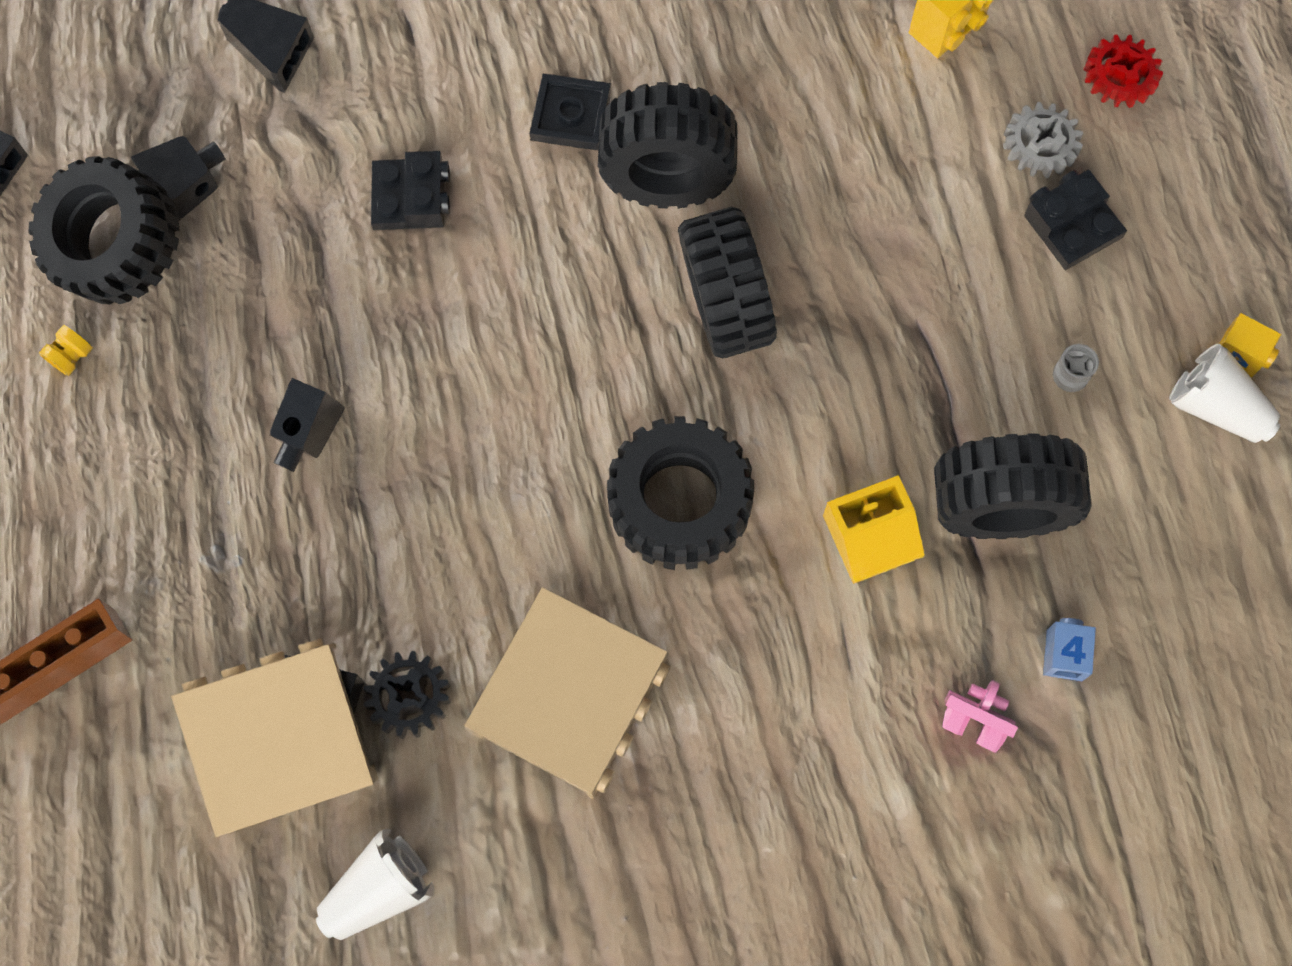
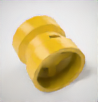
[38,325,93,376]

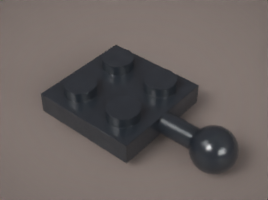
[529,73,611,151]

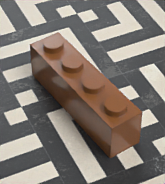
[0,598,133,725]

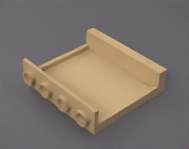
[464,587,671,799]
[171,638,379,837]

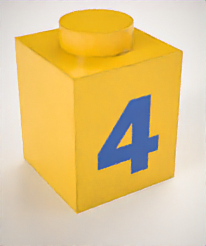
[1219,313,1281,377]

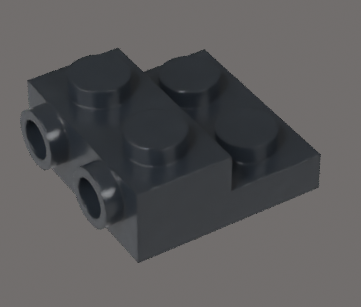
[371,151,450,230]
[1024,169,1127,271]

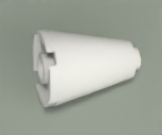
[1169,343,1280,443]
[316,828,434,940]

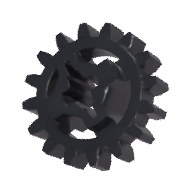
[364,651,451,739]

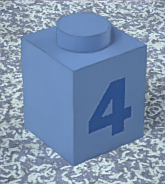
[1043,618,1096,681]

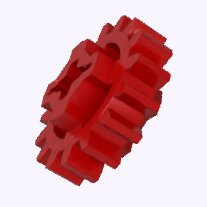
[1083,34,1163,108]

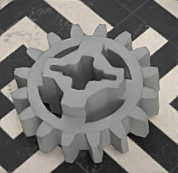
[1003,102,1083,178]

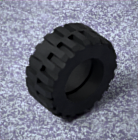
[598,82,738,209]
[28,156,180,305]
[678,206,777,359]
[607,416,754,570]
[934,433,1092,539]

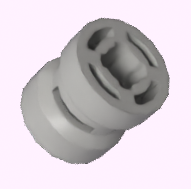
[1052,344,1099,392]

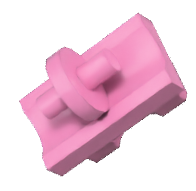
[942,680,1018,753]

